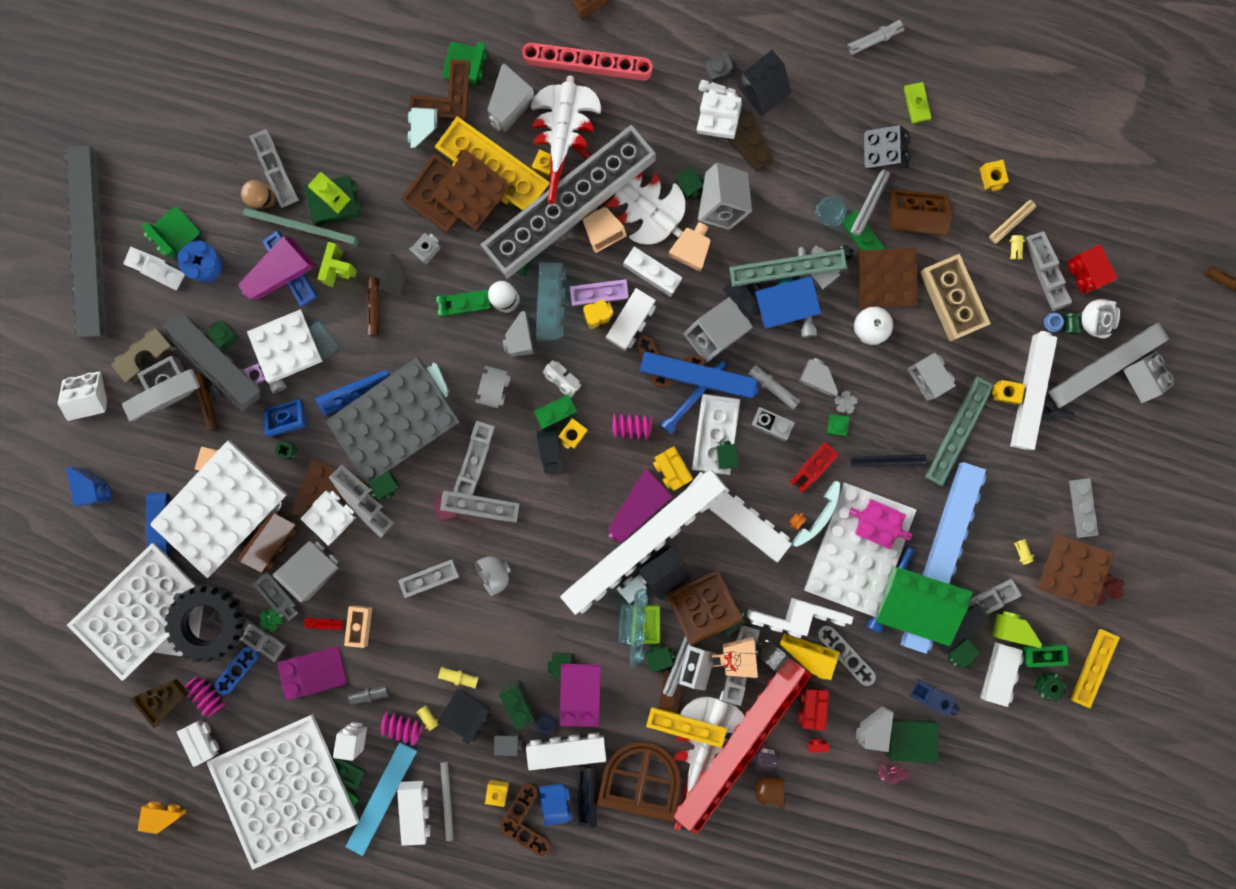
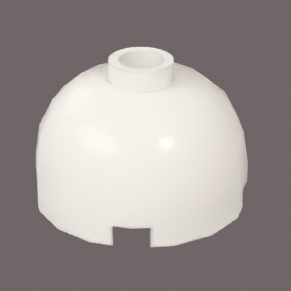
[1082,299,1120,339]
[854,307,893,345]

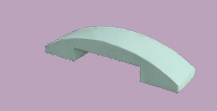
[791,481,840,547]

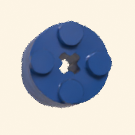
[178,241,223,283]
[539,783,572,826]

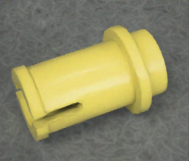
[1009,235,1025,260]
[1014,539,1034,565]
[416,705,439,731]

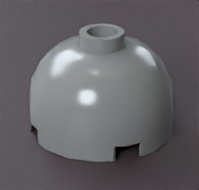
[475,556,511,596]

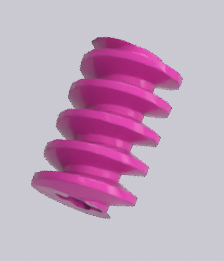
[612,413,652,440]
[184,674,225,718]
[380,711,424,746]

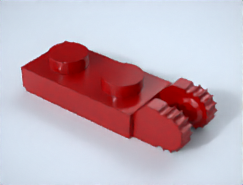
[790,442,839,493]

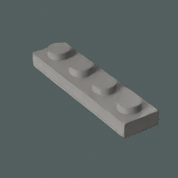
[440,491,519,523]

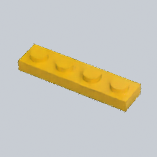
[1070,629,1120,708]
[646,707,727,748]

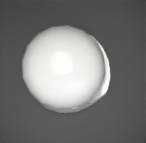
[488,281,520,313]

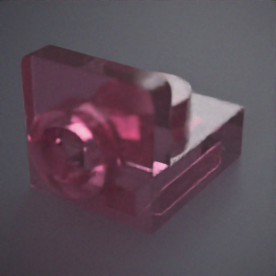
[877,763,910,786]

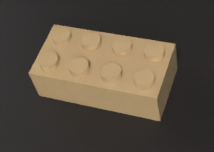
[919,254,991,342]

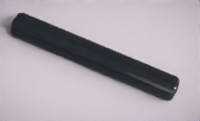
[850,454,927,467]

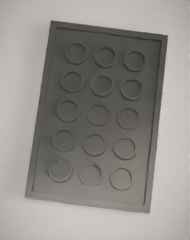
[326,357,461,485]

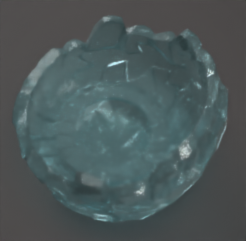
[816,196,847,227]

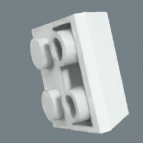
[58,371,107,421]

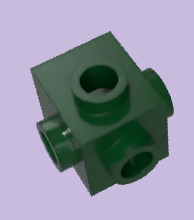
[1033,672,1067,702]

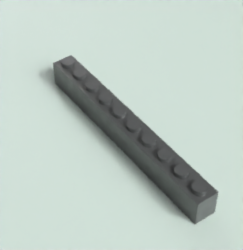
[65,146,107,339]

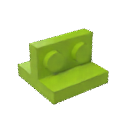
[318,242,357,287]

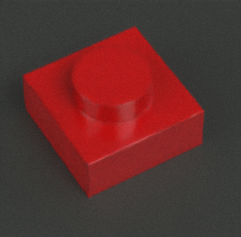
[807,738,829,753]

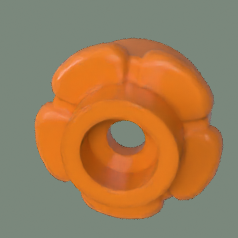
[789,513,806,530]

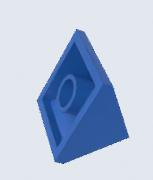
[264,398,309,438]

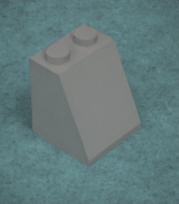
[487,64,534,133]
[698,163,752,230]
[683,297,752,364]
[272,540,341,602]

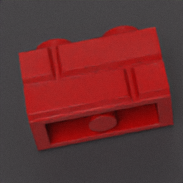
[798,687,829,730]

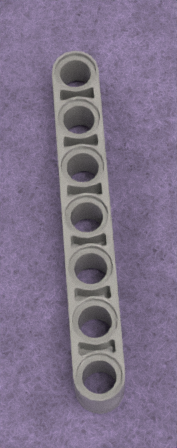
[1048,322,1169,408]

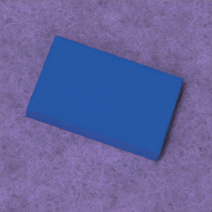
[755,276,821,329]

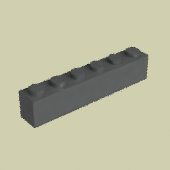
[162,312,260,412]

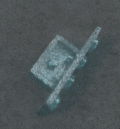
[618,588,648,668]

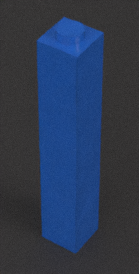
[639,352,759,399]

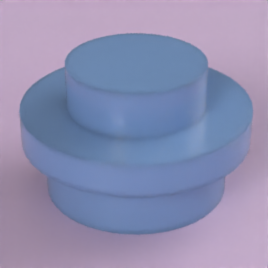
[1044,313,1064,332]

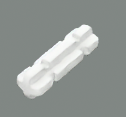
[699,80,736,95]

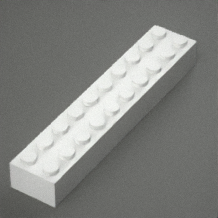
[560,468,726,615]

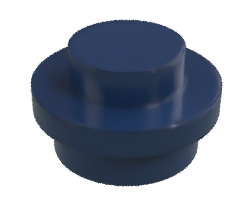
[537,714,556,734]

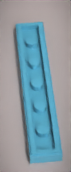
[346,741,418,856]

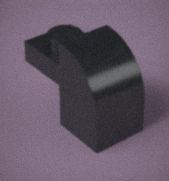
[536,428,564,475]

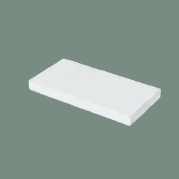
[692,394,740,475]

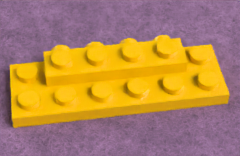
[435,116,550,211]

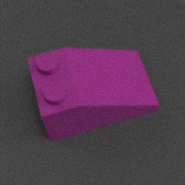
[277,646,347,700]
[560,664,600,727]

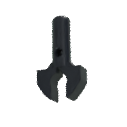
[1041,401,1075,421]

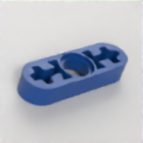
[215,646,259,695]

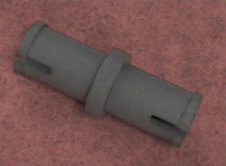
[348,685,390,706]

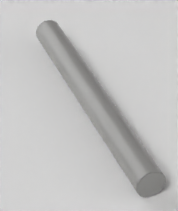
[440,761,454,841]

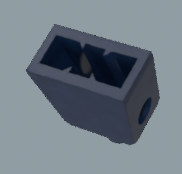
[910,679,960,716]

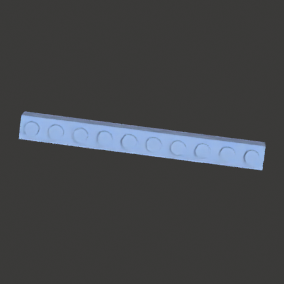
[900,462,986,653]

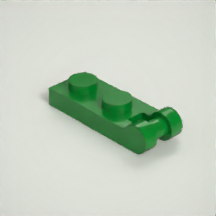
[435,290,491,317]

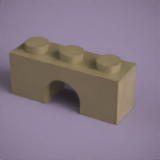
[111,328,176,384]

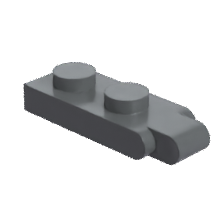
[253,571,299,621]

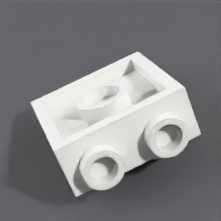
[697,90,742,139]
[301,491,356,545]

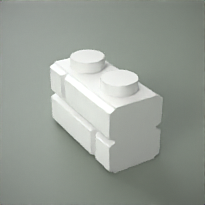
[177,719,219,767]

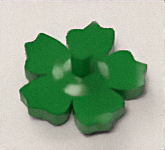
[259,609,283,632]

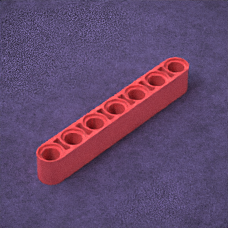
[522,43,653,81]

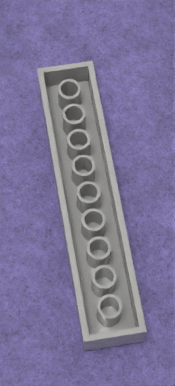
[480,125,656,279]

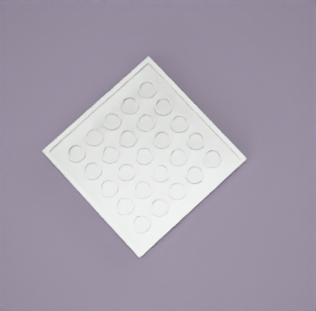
[206,714,359,870]

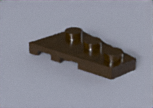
[727,111,774,171]
[130,679,189,728]

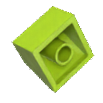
[992,611,1042,648]

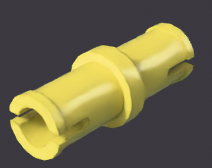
[438,667,478,689]

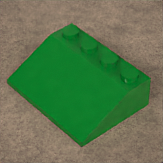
[875,566,973,646]

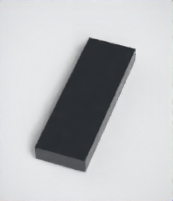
[934,603,991,654]
[578,765,597,828]

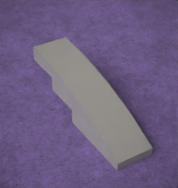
[249,129,299,208]
[1026,231,1072,311]
[122,369,200,422]
[329,465,394,538]
[967,578,1022,614]
[209,610,288,662]

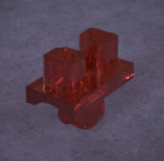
[1097,574,1125,605]

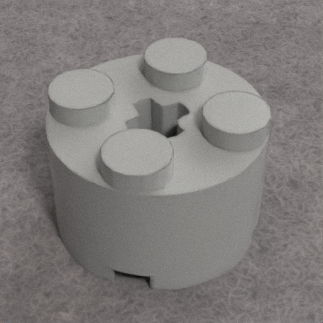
[475,365,511,408]

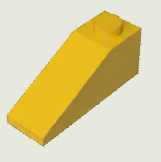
[780,633,840,680]

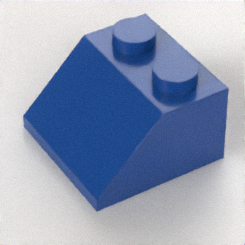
[66,467,112,506]

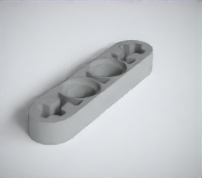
[817,625,876,686]

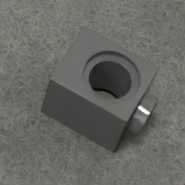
[494,733,522,756]

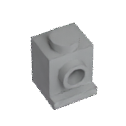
[409,233,441,265]

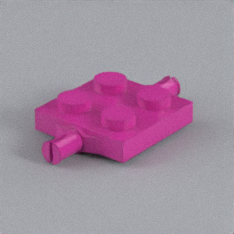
[848,499,912,550]

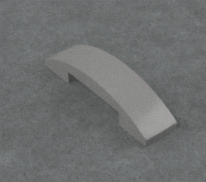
[453,421,495,495]
[722,625,760,706]

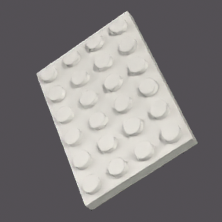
[150,440,287,578]
[804,483,916,617]
[67,543,201,681]

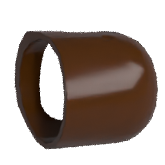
[756,777,785,809]

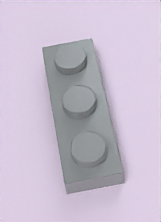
[1069,478,1099,538]
[398,559,460,598]

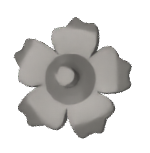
[834,391,858,414]

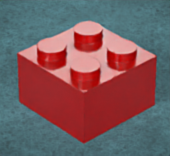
[1067,244,1118,295]

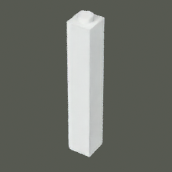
[1010,331,1057,451]

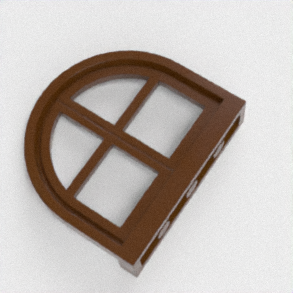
[597,742,681,822]

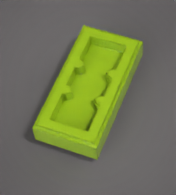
[904,82,931,124]
[640,604,660,644]

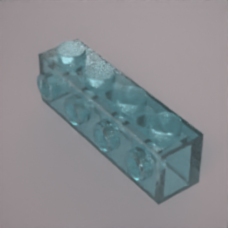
[536,262,567,342]

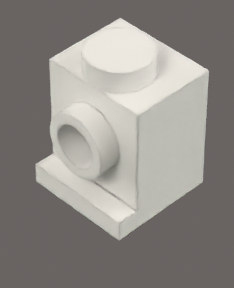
[617,574,647,604]

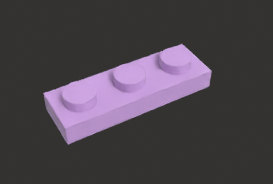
[570,279,629,306]

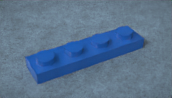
[262,231,318,306]
[316,370,390,416]

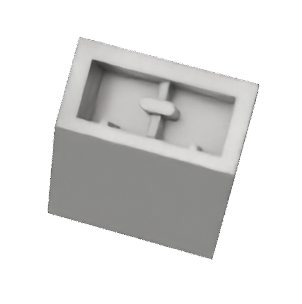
[1123,351,1175,403]

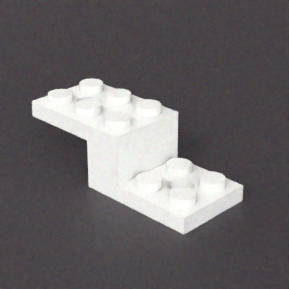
[747,598,853,638]

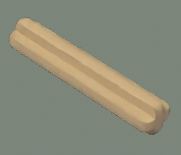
[989,200,1036,244]

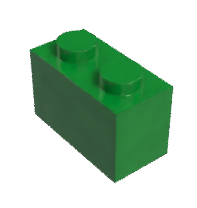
[534,395,577,430]
[1021,643,1068,667]

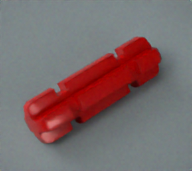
[304,617,343,630]

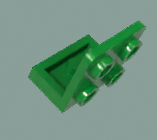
[442,42,489,87]
[141,207,201,259]

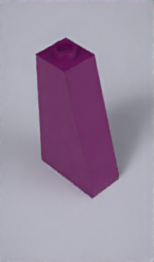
[238,236,317,299]
[608,468,672,543]

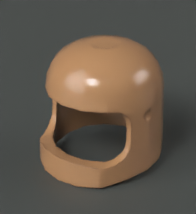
[241,180,276,211]

